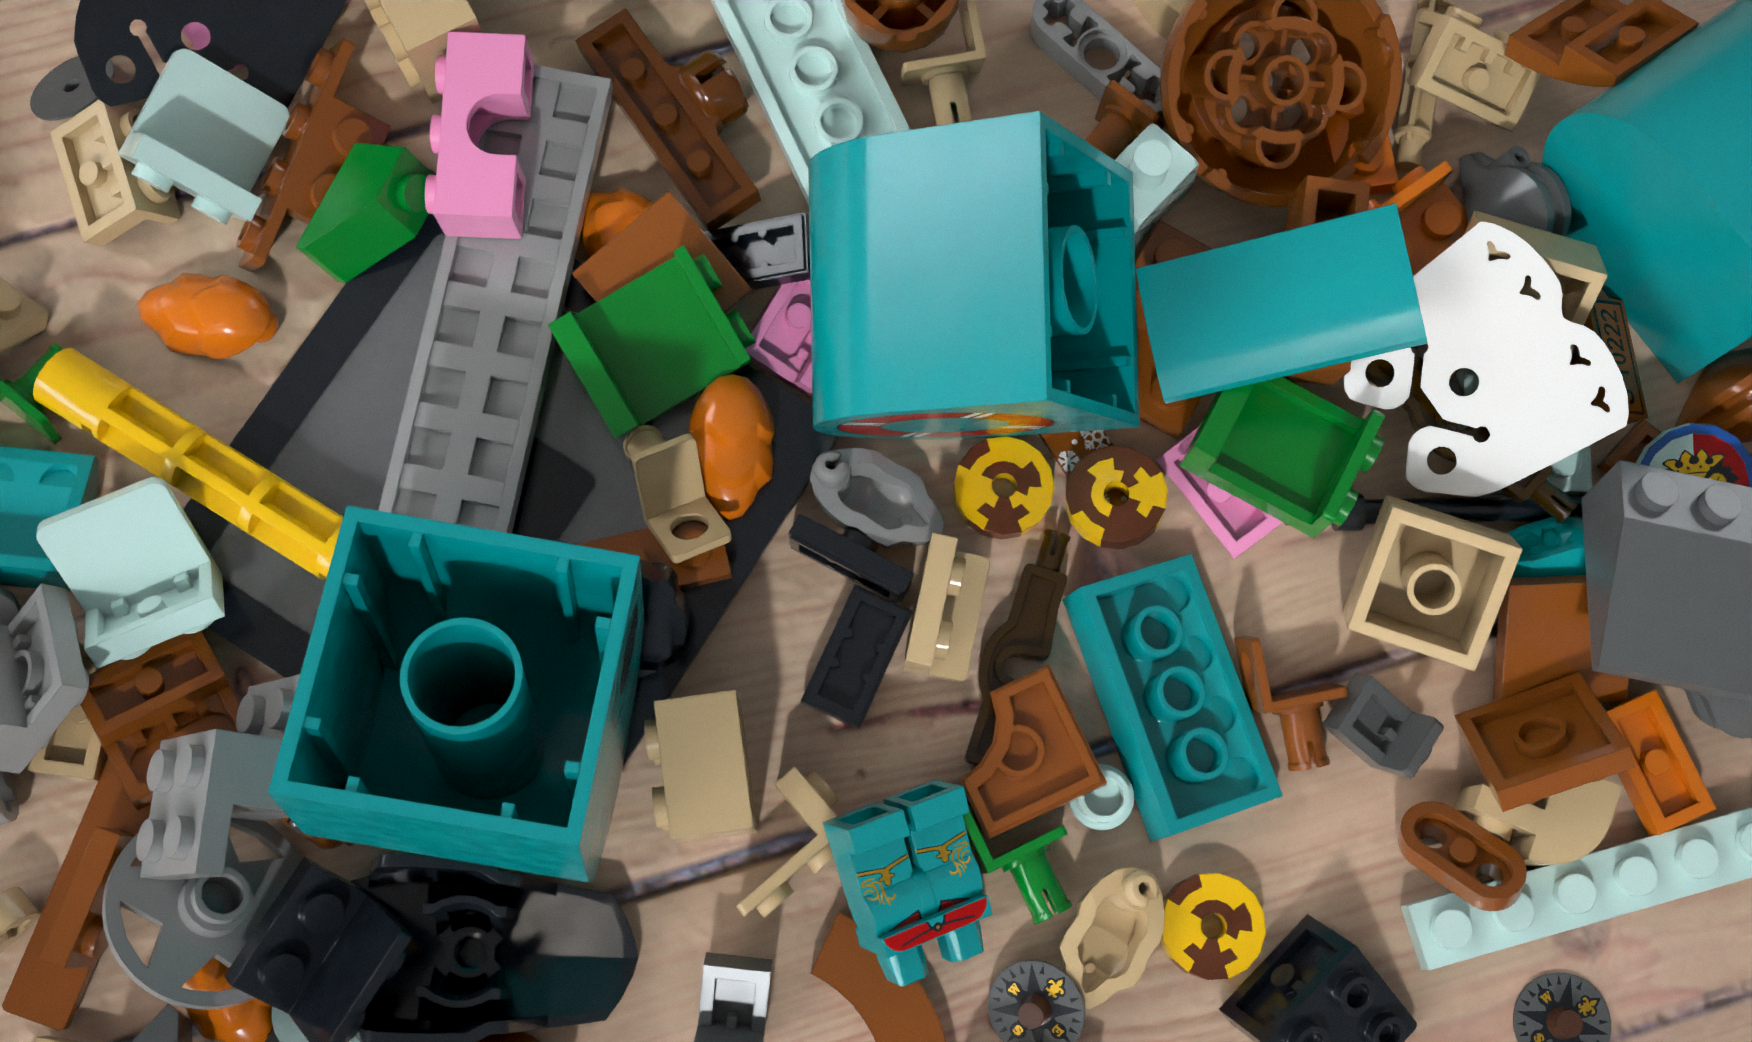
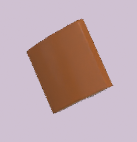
[1504,0,1699,87]
[80,631,240,811]

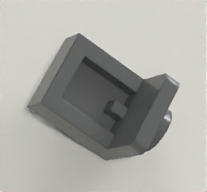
[1322,672,1444,778]
[694,952,773,1042]

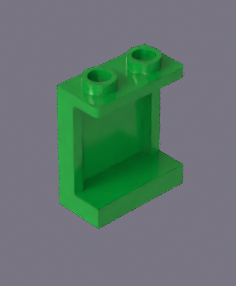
[1179,377,1385,539]

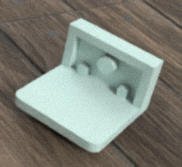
[117,49,289,225]
[36,477,225,669]

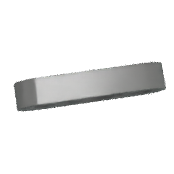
[1029,0,1164,125]

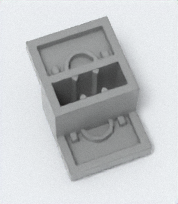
[0,583,89,774]
[136,674,300,880]

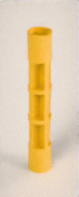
[33,348,343,580]

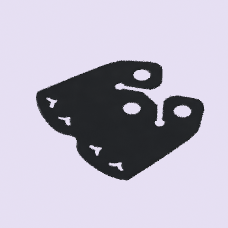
[74,0,346,108]

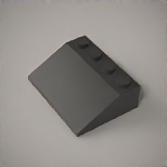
[1581,460,1752,702]

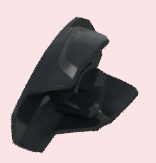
[350,854,639,1042]

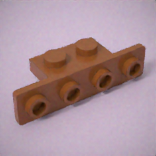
[236,38,391,272]
[2,758,151,1030]

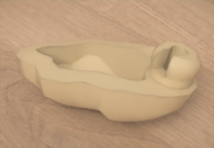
[1059,866,1165,1009]

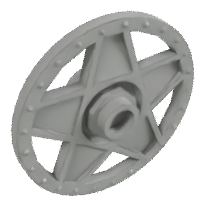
[102,818,302,1010]

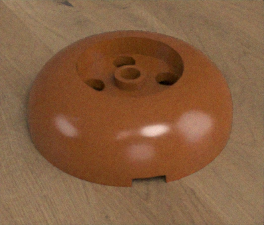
[1160,0,1402,207]

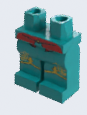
[822,779,993,986]

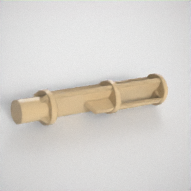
[1394,0,1454,172]

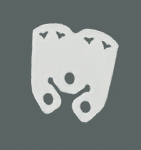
[1344,221,1629,497]

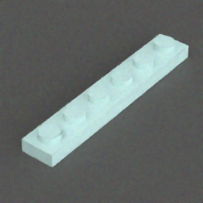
[1400,806,1752,971]

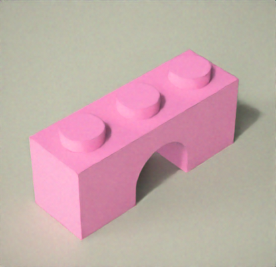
[425,32,535,239]

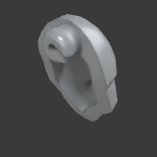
[810,448,944,548]

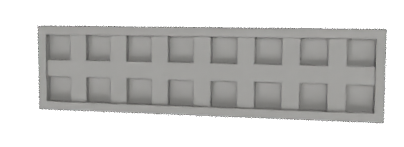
[378,65,613,534]

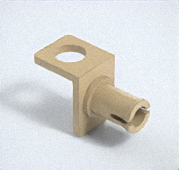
[900,0,987,126]
[623,425,732,563]

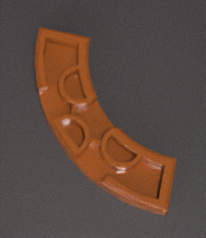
[810,912,946,1042]

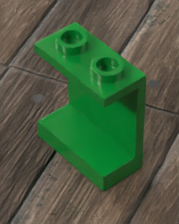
[548,245,756,439]

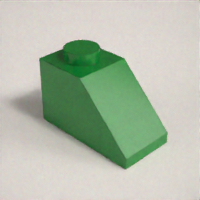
[296,143,434,283]

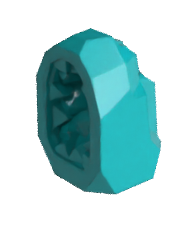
[1506,517,1586,578]

